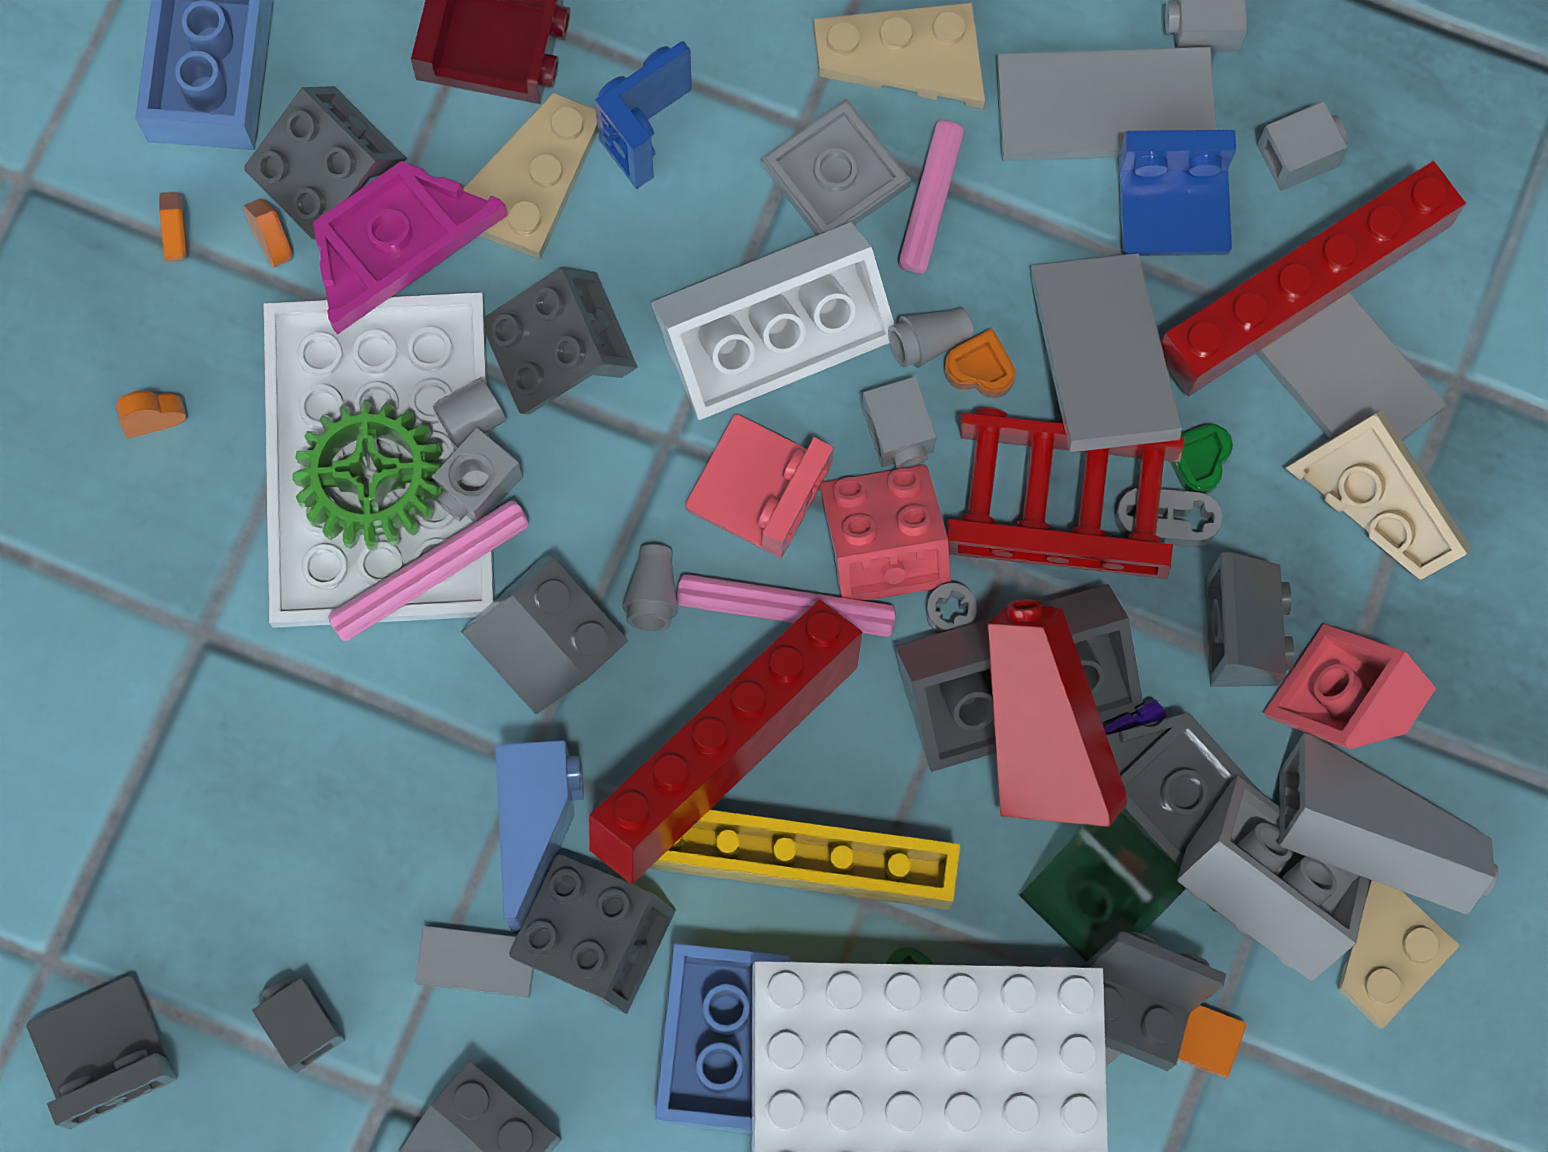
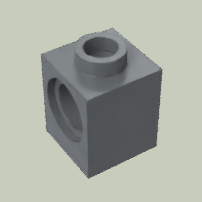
[252,977,345,1073]

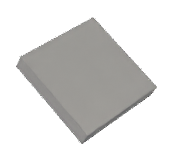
[761,99,911,236]

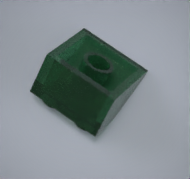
[1019,811,1186,962]

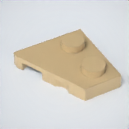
[1337,880,1460,1029]

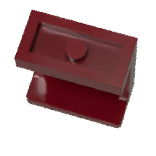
[411,0,570,104]

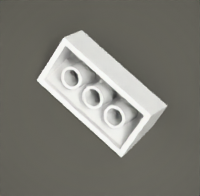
[651,222,894,420]

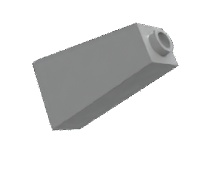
[1280,733,1498,915]

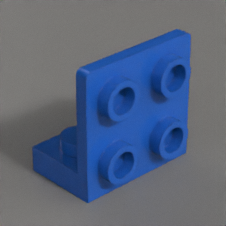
[595,41,692,189]
[1119,130,1236,256]

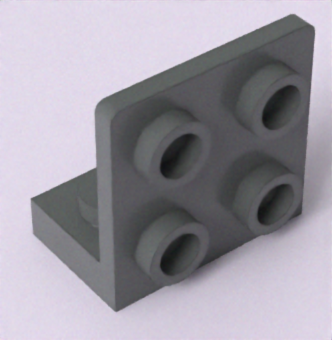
[244,86,407,239]
[485,267,638,414]
[509,854,676,1014]
[1080,932,1226,1071]
[26,976,177,1129]

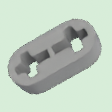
[1115,488,1223,547]

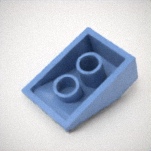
[495,740,584,932]

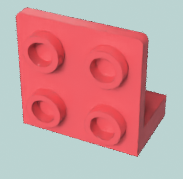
[686,415,834,559]
[820,465,951,601]

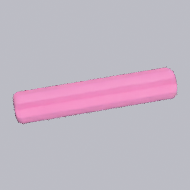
[899,120,964,274]

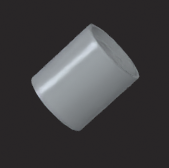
[432,378,506,448]

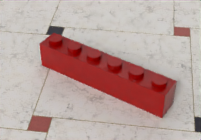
[1161,160,1466,397]
[589,599,863,884]

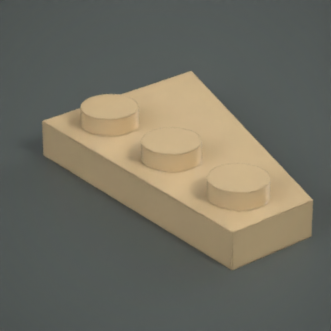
[813,3,985,110]
[463,93,598,260]
[1286,409,1472,580]

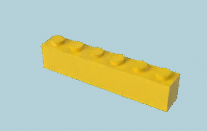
[649,810,960,910]

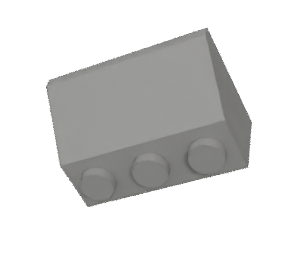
[1177,776,1370,982]

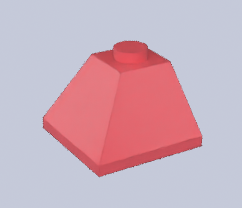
[1264,624,1436,749]

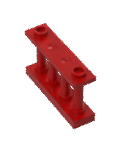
[947,408,1184,579]

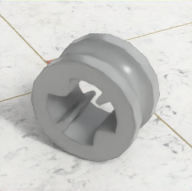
[926,583,977,634]

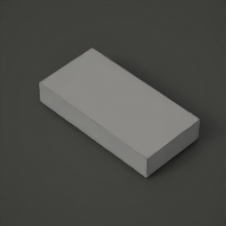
[415,926,534,998]

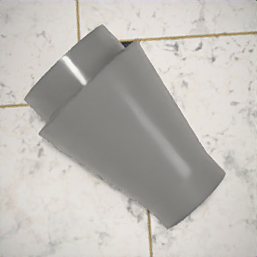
[888,307,973,368]
[622,544,678,631]

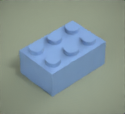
[135,0,273,150]
[655,943,790,1134]

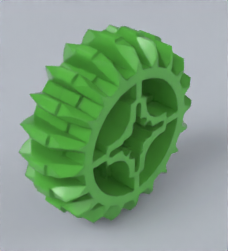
[292,399,442,551]

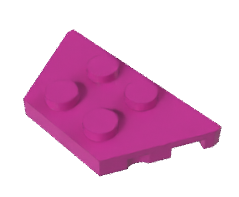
[313,161,508,334]

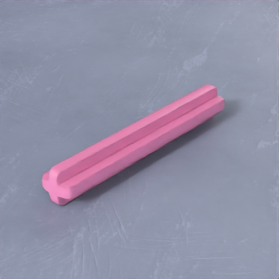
[328,500,529,641]
[676,574,896,637]

